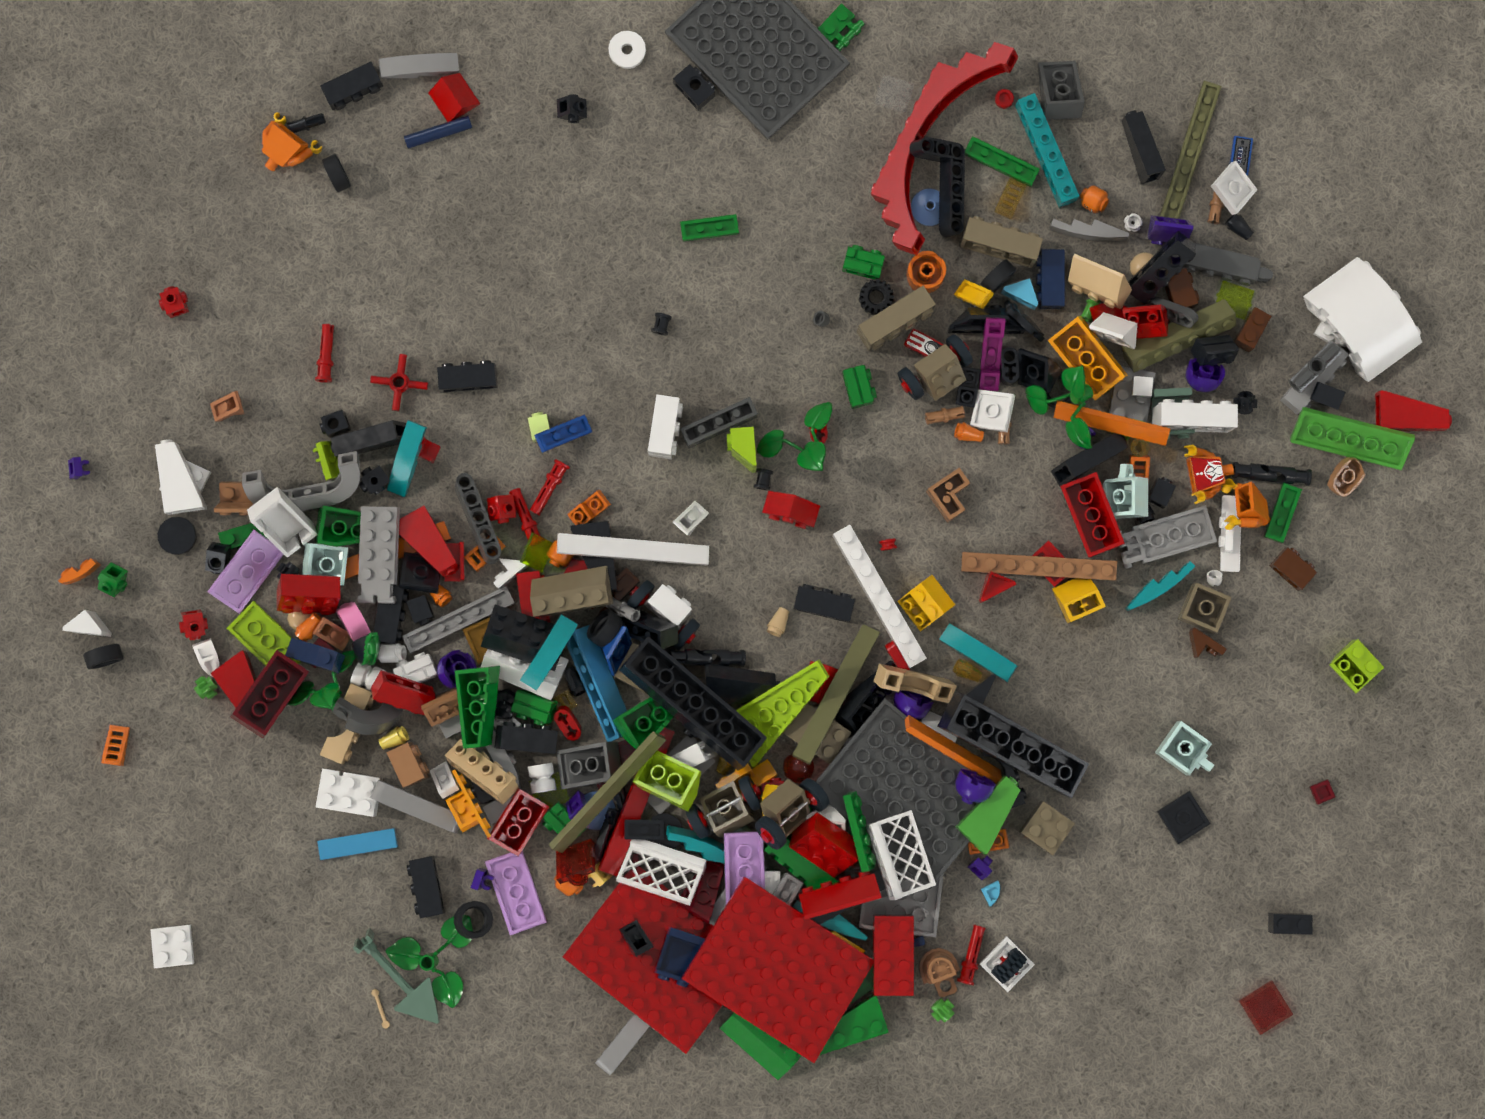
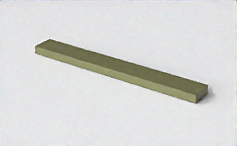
[1160,80,1222,219]
[793,624,880,765]
[549,731,666,853]

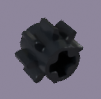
[1233,391,1258,415]
[276,561,300,579]

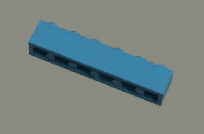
[566,625,627,742]

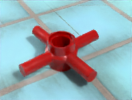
[370,354,428,412]

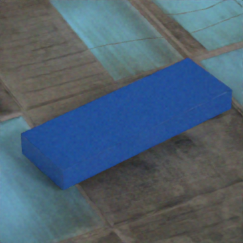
[534,415,592,453]

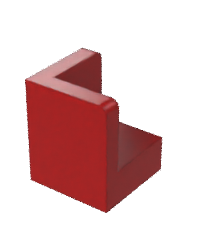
[418,437,441,463]

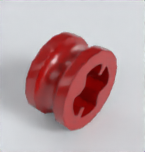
[879,538,897,551]

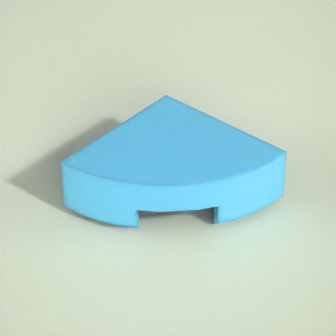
[981,880,1000,907]

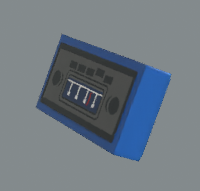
[1230,136,1253,176]

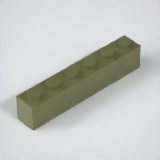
[1122,299,1237,373]

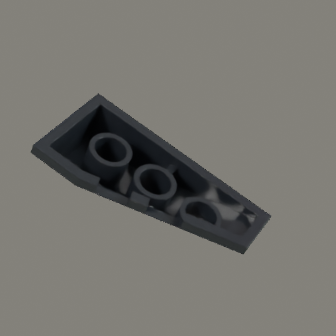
[835,660,896,735]

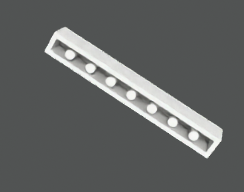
[833,525,927,668]

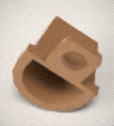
[919,948,960,998]

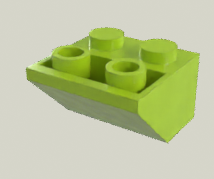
[1329,639,1384,694]

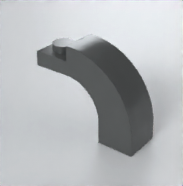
[332,697,404,735]

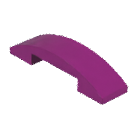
[979,317,1006,391]

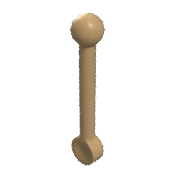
[371,989,390,1029]

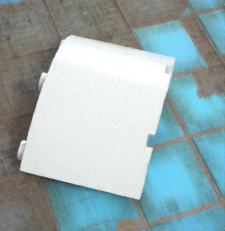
[1303,257,1422,382]

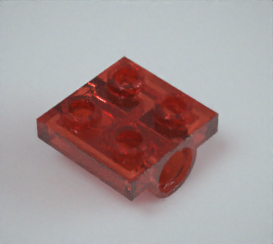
[556,839,595,886]

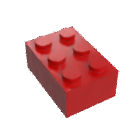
[277,574,340,615]
[789,812,859,877]

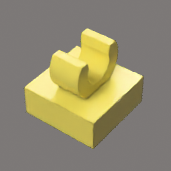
[586,862,613,887]

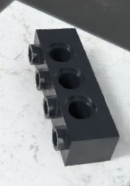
[1128,231,1196,305]

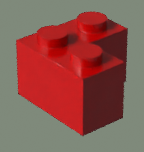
[762,491,820,529]

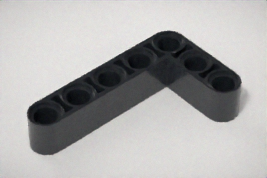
[909,137,965,238]

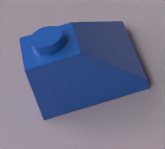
[602,626,632,676]

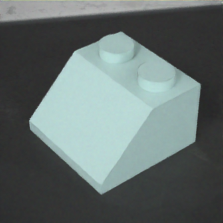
[302,543,348,586]

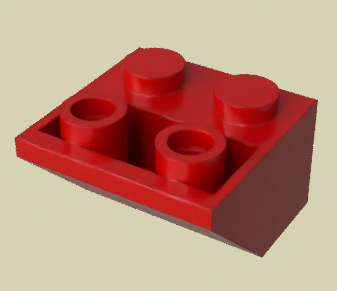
[1122,304,1169,339]

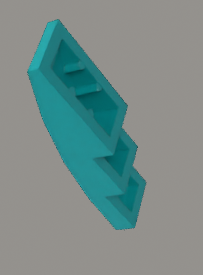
[387,420,427,497]
[1125,561,1195,611]
[939,623,1018,682]
[666,825,725,863]
[792,900,868,940]

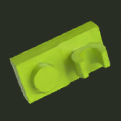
[313,441,340,480]

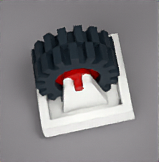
[979,936,1035,992]

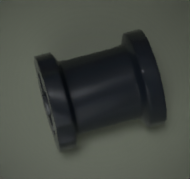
[651,312,672,336]
[753,468,773,491]

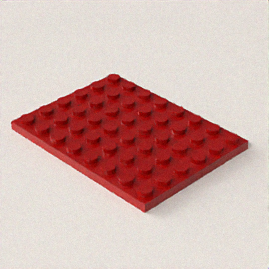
[562,866,723,1054]
[681,877,874,1063]

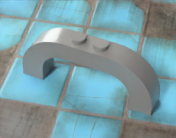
[242,451,360,512]
[439,715,521,824]

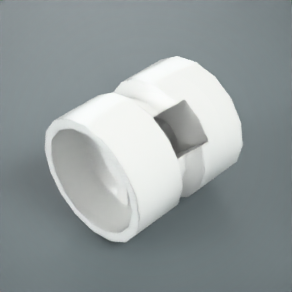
[350,662,386,691]
[528,763,556,793]

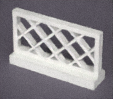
[866,810,936,900]
[616,839,706,906]

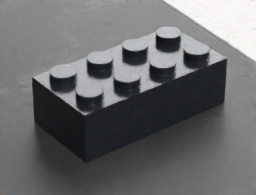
[480,604,562,671]

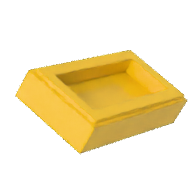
[954,279,994,309]

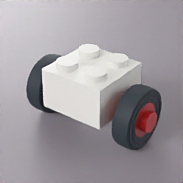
[627,580,700,651]

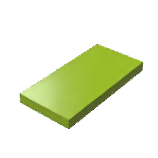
[226,601,301,666]

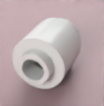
[377,643,407,663]

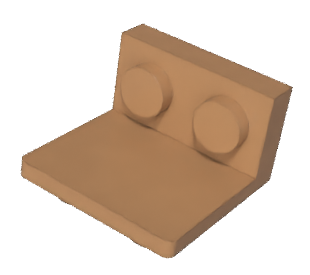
[214,482,254,515]
[421,689,459,727]

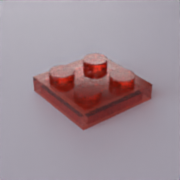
[1238,980,1293,1035]

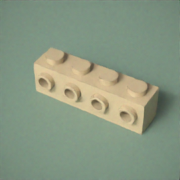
[445,739,519,805]

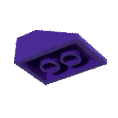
[1147,215,1194,245]

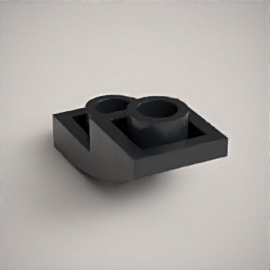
[955,366,980,408]

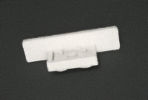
[1218,495,1241,572]

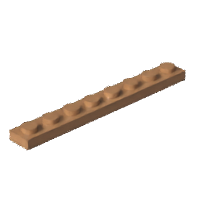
[961,552,1117,580]

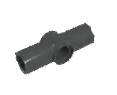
[1288,341,1342,393]

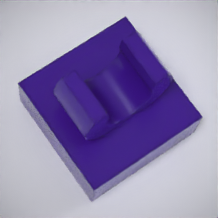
[68,457,90,479]
[968,856,993,880]
[471,868,495,890]

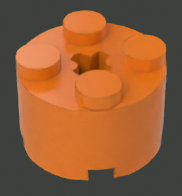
[906,251,946,293]

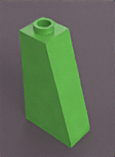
[955,776,1020,855]

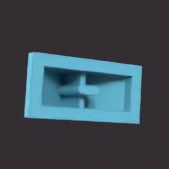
[1001,278,1038,310]

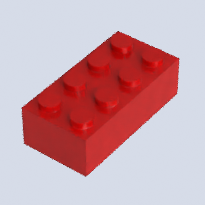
[873,915,914,996]

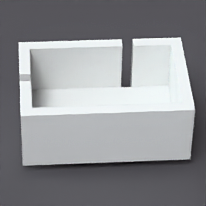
[648,394,683,460]
[247,487,318,558]
[316,769,383,817]

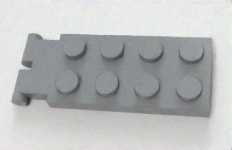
[1118,505,1217,569]
[357,506,400,604]

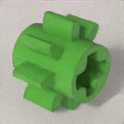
[194,676,218,699]
[931,998,955,1023]

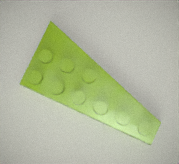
[736,659,829,768]

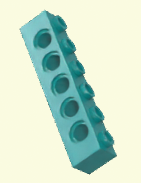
[1015,93,1079,208]

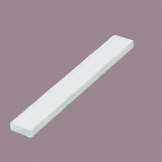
[557,533,709,566]

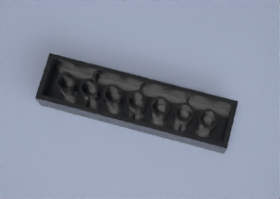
[619,637,767,771]
[937,692,1089,798]

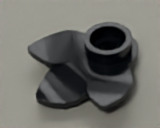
[494,689,516,720]

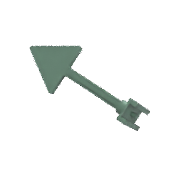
[353,928,439,1024]

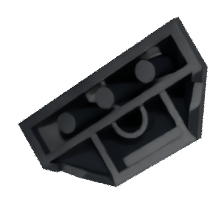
[948,305,1026,334]

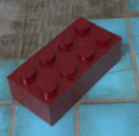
[230,650,309,739]

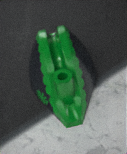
[351,632,381,666]

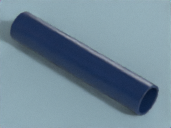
[404,115,473,149]

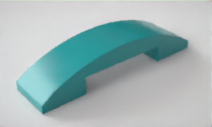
[520,614,578,691]

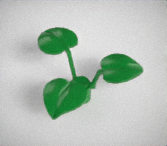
[1025,366,1093,449]
[757,402,832,471]
[287,650,356,711]
[385,915,473,1008]

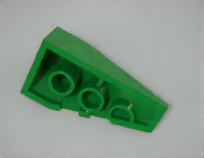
[316,506,361,547]
[612,697,673,749]

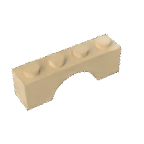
[874,663,957,703]
[320,683,375,764]

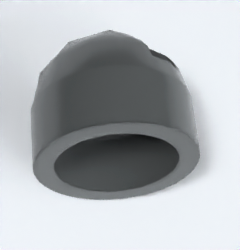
[813,311,830,327]

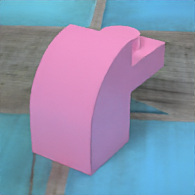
[336,602,371,642]

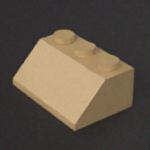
[1068,254,1132,309]

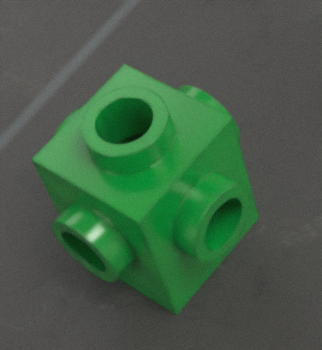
[97,562,128,598]

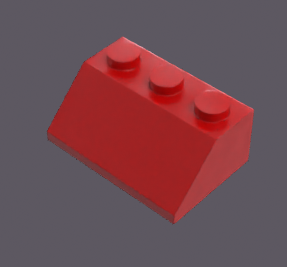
[487,788,550,857]

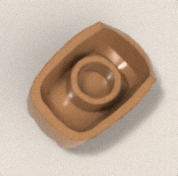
[1327,457,1366,497]

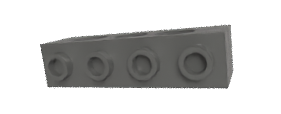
[680,397,758,449]

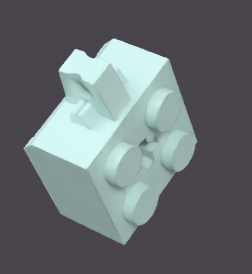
[1103,464,1148,519]
[1155,721,1214,775]

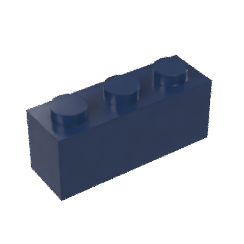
[1036,249,1065,309]

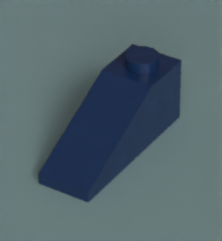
[285,638,345,674]

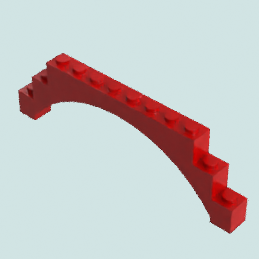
[870,42,1018,256]

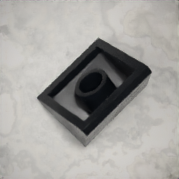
[1018,348,1062,394]

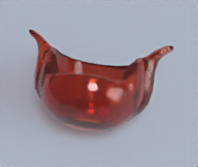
[783,752,814,784]

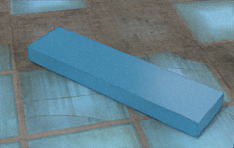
[317,828,398,860]

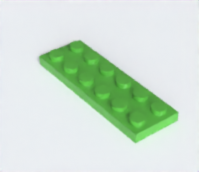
[1290,407,1415,470]

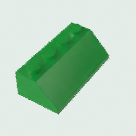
[720,1012,801,1080]

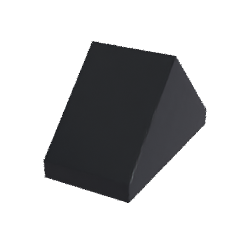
[1310,381,1346,410]
[619,920,653,957]

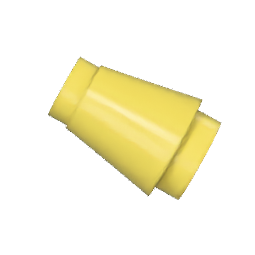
[379,726,409,750]

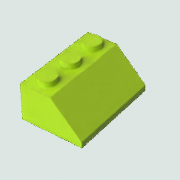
[727,427,757,473]
[632,750,701,812]

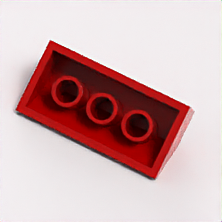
[1060,472,1125,558]
[798,871,882,920]

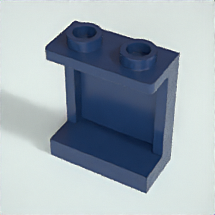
[654,927,705,988]

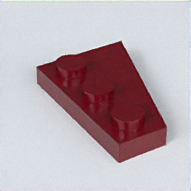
[677,860,725,924]

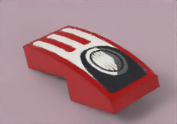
[904,328,943,358]

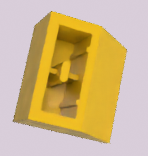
[897,575,955,632]
[1052,578,1106,624]

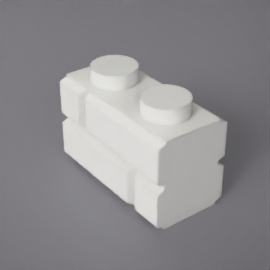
[393,652,438,683]

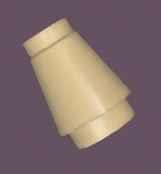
[767,607,790,637]

